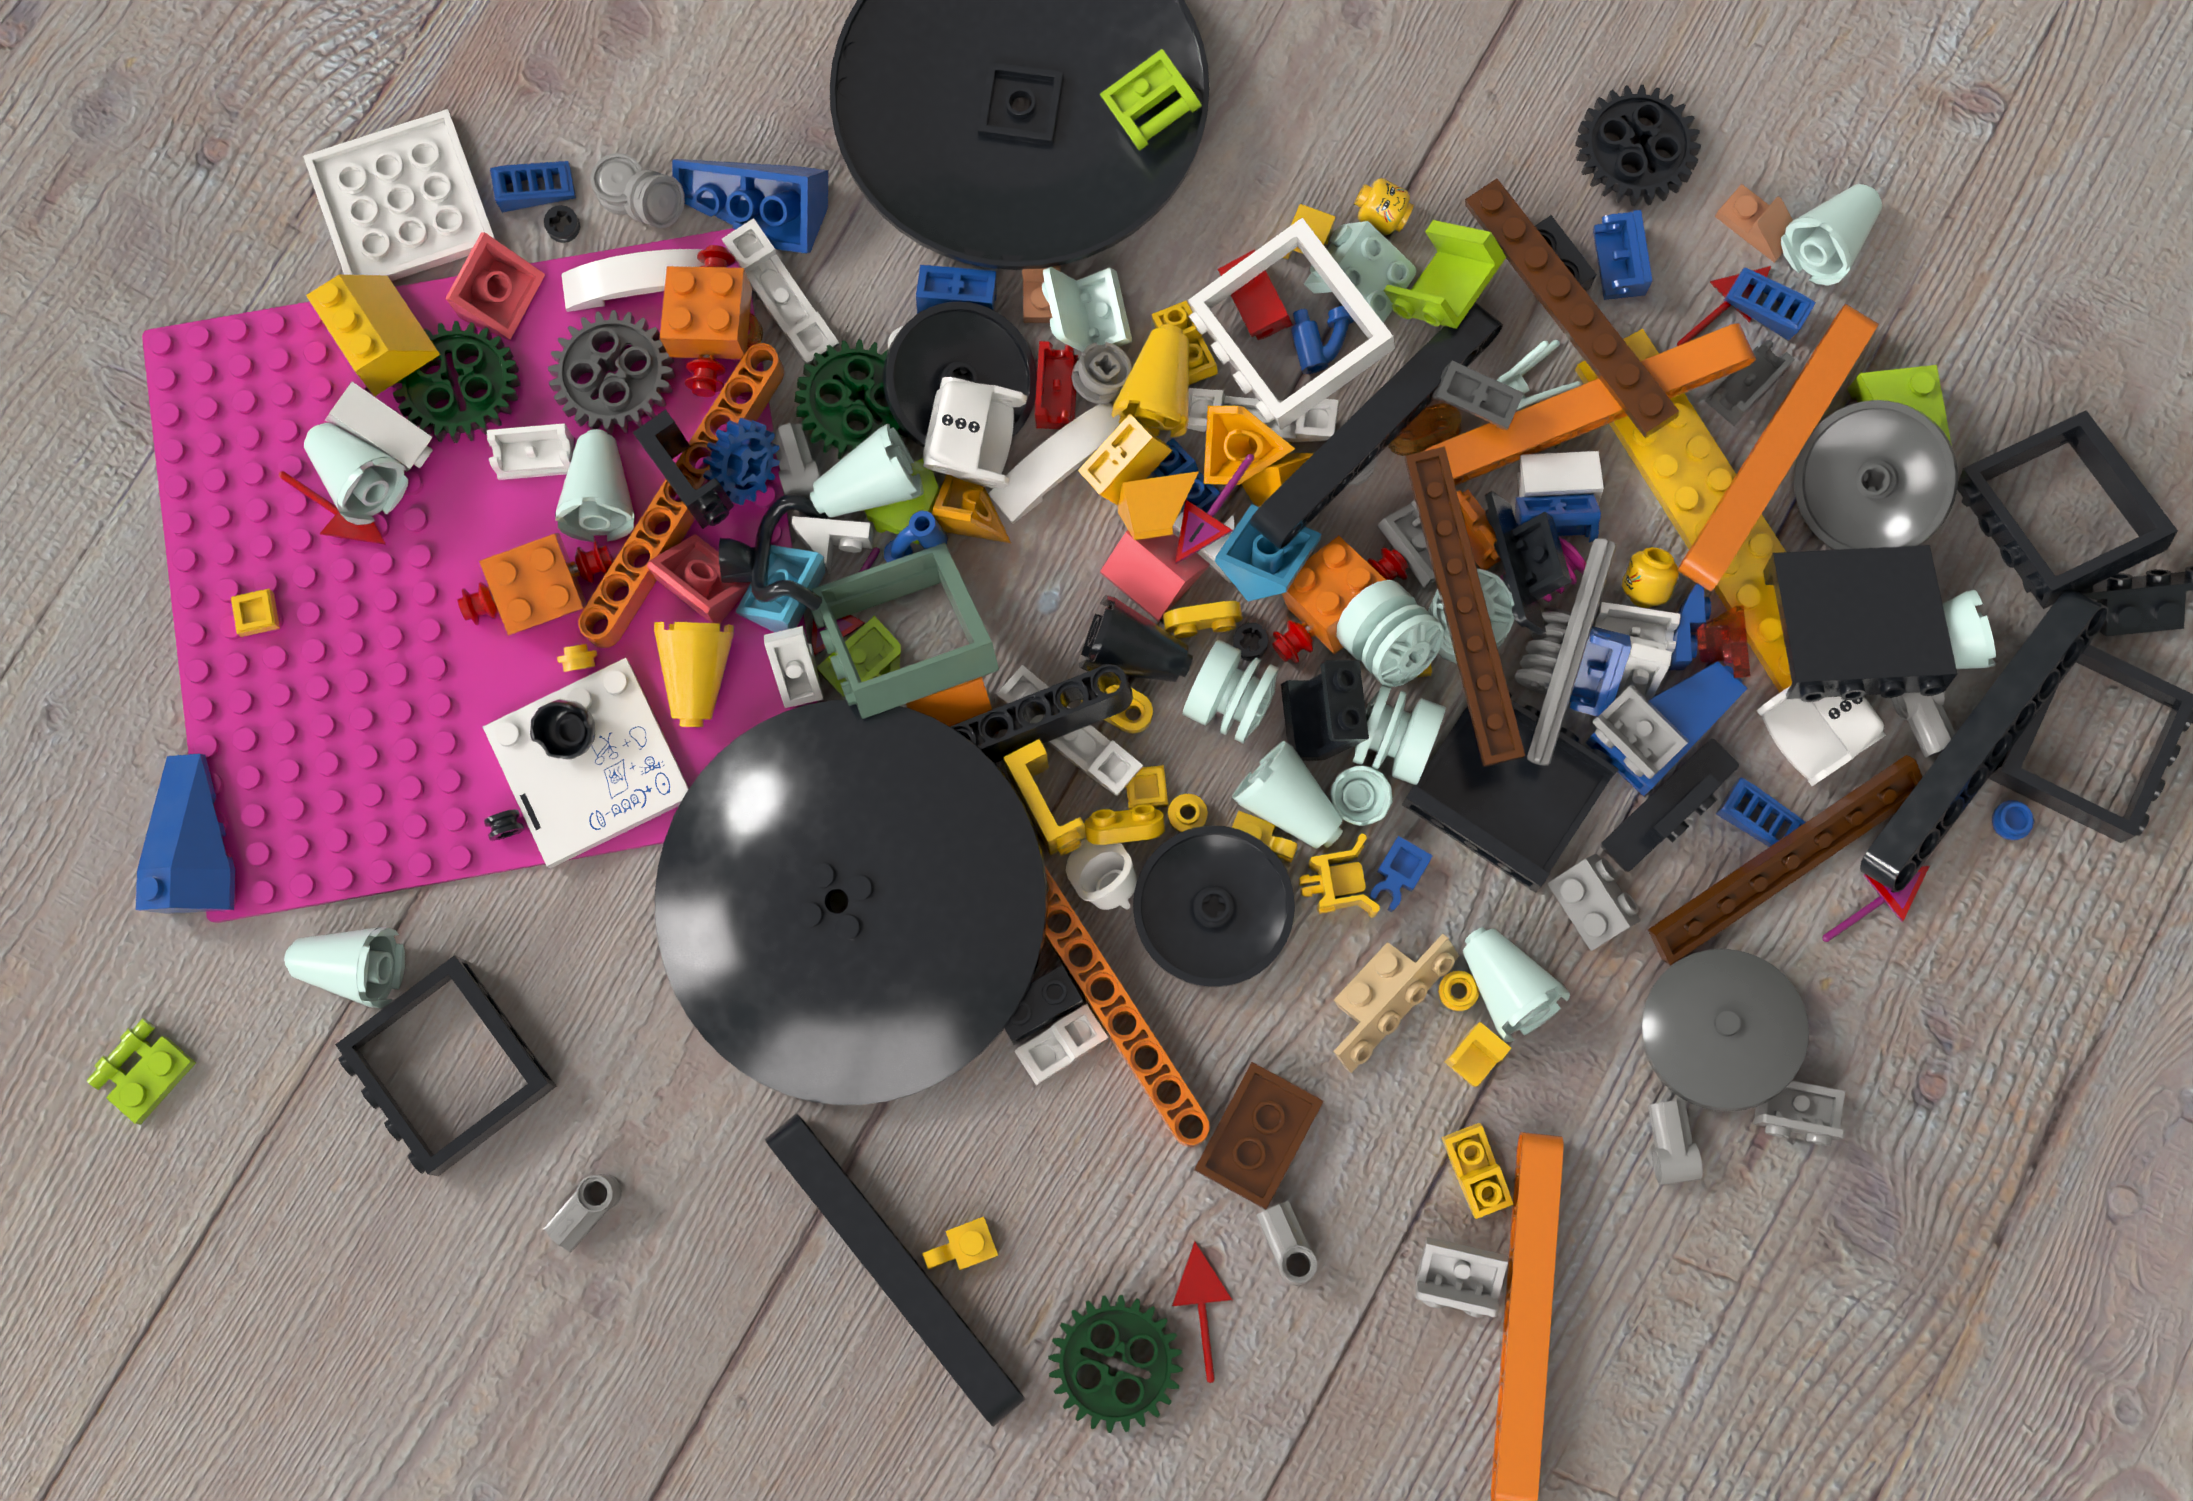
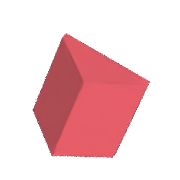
[445,232,545,340]
[1100,531,1210,622]
[647,534,751,624]

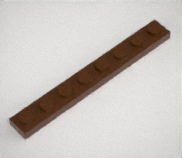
[1465,178,1679,439]
[1405,446,1525,767]
[1648,755,1923,965]

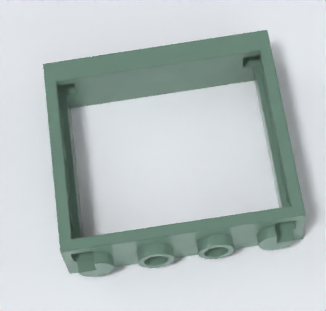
[811,543,999,719]

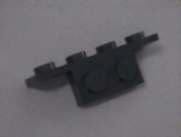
[1485,491,1572,635]
[2079,566,2193,636]
[1601,739,1739,872]

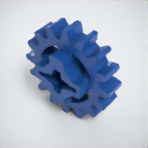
[703,418,780,505]

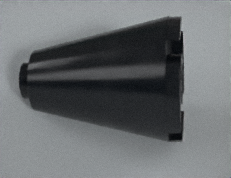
[1079,595,1193,682]

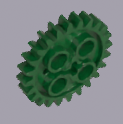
[393,321,521,443]
[794,339,909,460]
[1048,1295,1183,1433]

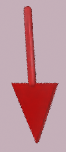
[1677,266,1771,346]
[278,471,386,545]
[1171,1241,1232,1383]

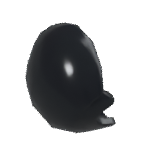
[530,699,595,760]

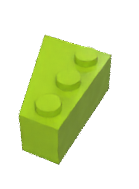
[1847,365,1952,446]

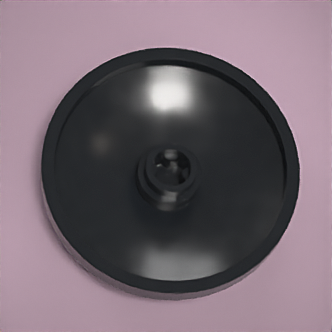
[883,302,1037,448]
[1133,826,1295,988]

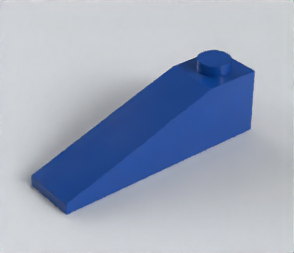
[672,159,829,253]
[136,754,235,914]

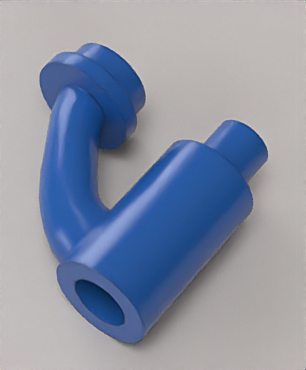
[1291,306,1354,374]
[884,511,948,563]

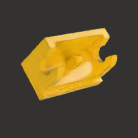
[1078,413,1172,506]

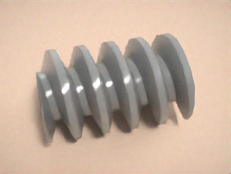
[1514,607,1571,695]

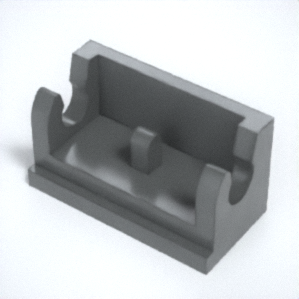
[1705,340,1795,426]
[1432,360,1524,430]

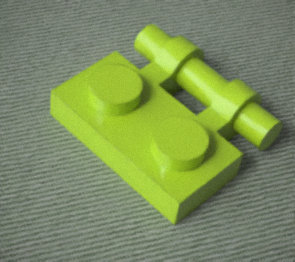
[86,1018,196,1125]

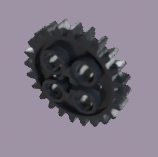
[1575,85,1701,206]

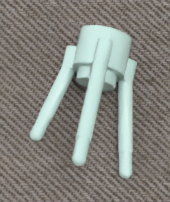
[1497,340,1582,411]

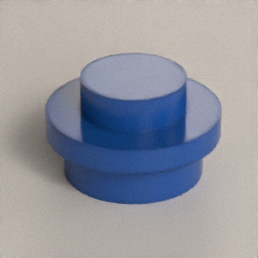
[1992,800,2034,840]

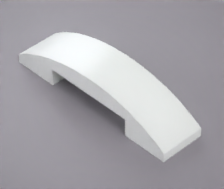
[722,218,839,364]
[562,249,704,312]
[1187,388,1339,442]
[988,402,1120,524]
[996,665,1143,796]

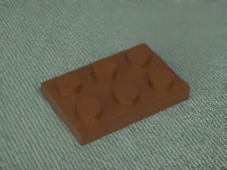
[1194,1062,1324,1210]

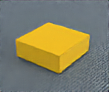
[231,588,280,637]
[1126,765,1168,810]

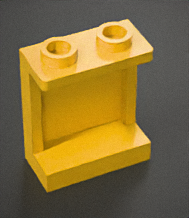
[1003,739,1086,856]

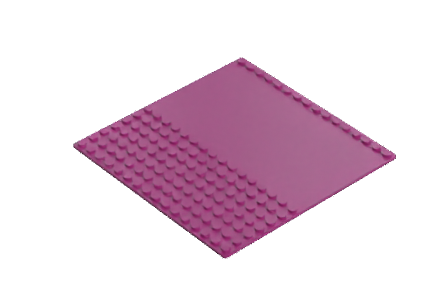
[142,228,818,923]

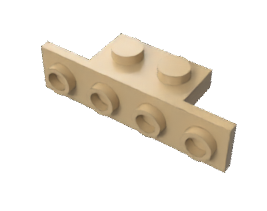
[1333,934,1459,1073]

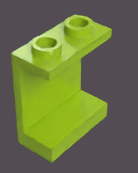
[1383,220,1506,329]

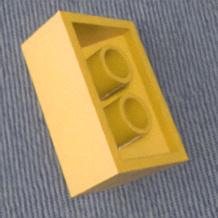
[306,274,440,397]

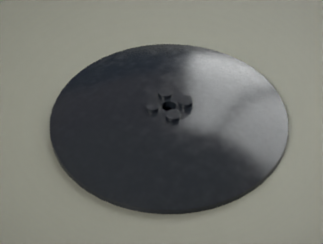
[830,0,1210,270]
[655,700,1048,1105]

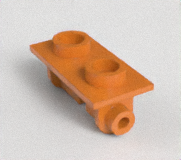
[1457,489,1501,570]

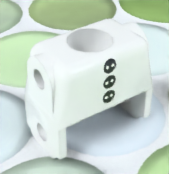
[923,377,1027,489]
[1757,686,1886,786]

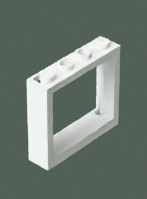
[1188,218,1395,430]

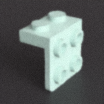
[1304,221,1416,323]
[1042,267,1132,352]

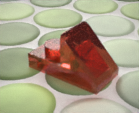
[1697,605,1751,678]

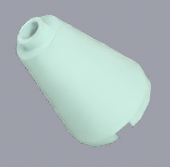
[1781,184,1882,285]
[304,423,408,525]
[810,424,924,518]
[555,429,635,542]
[1942,590,1996,669]
[1232,741,1343,849]
[284,927,405,1008]
[1463,927,1570,1042]

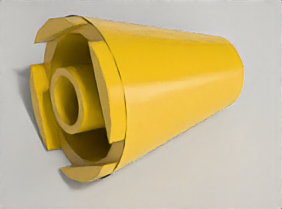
[1111,324,1189,437]
[654,622,734,727]

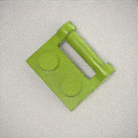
[1100,49,1202,151]

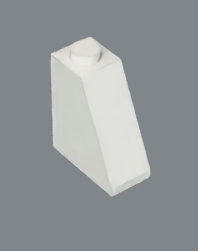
[325,382,433,471]

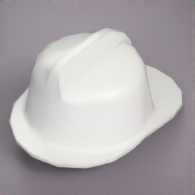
[1066,839,1137,910]

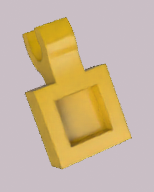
[1232,810,1298,863]
[922,1216,998,1270]

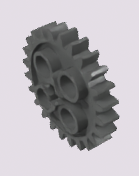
[548,310,676,435]

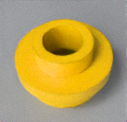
[557,644,597,672]
[1168,794,1208,832]
[1438,970,1479,1011]

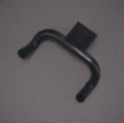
[719,494,828,611]

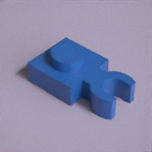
[1369,836,1433,912]

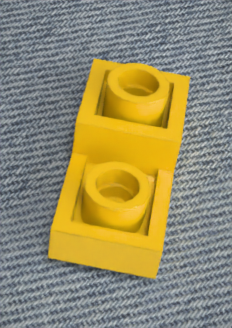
[1151,301,1218,385]
[1441,1123,1514,1219]

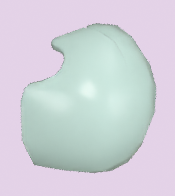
[1330,766,1393,826]

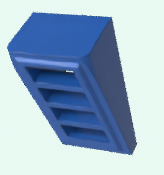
[490,161,576,213]
[1724,267,1816,341]
[1716,777,1806,847]

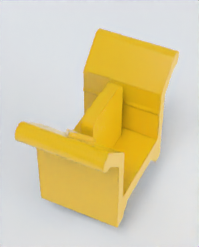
[1299,834,1380,918]

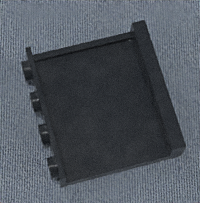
[1763,545,1958,702]
[1402,692,1618,893]

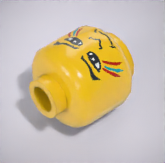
[1354,178,1414,235]
[1622,547,1679,608]

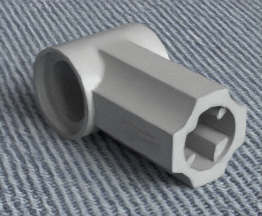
[772,423,821,499]
[1891,692,1955,758]
[1648,1100,1703,1185]
[544,1174,622,1252]
[1256,1201,1317,1286]

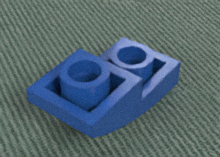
[1151,438,1221,513]
[1668,584,1711,671]

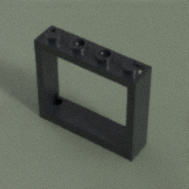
[1957,410,2178,609]
[1988,644,2193,843]
[335,955,557,1176]

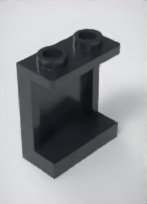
[633,409,734,529]
[1281,660,1369,761]

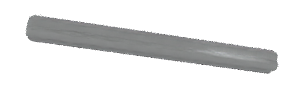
[1527,538,1616,766]

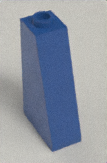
[1585,662,1748,796]

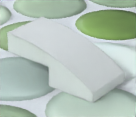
[1015,1004,1108,1086]

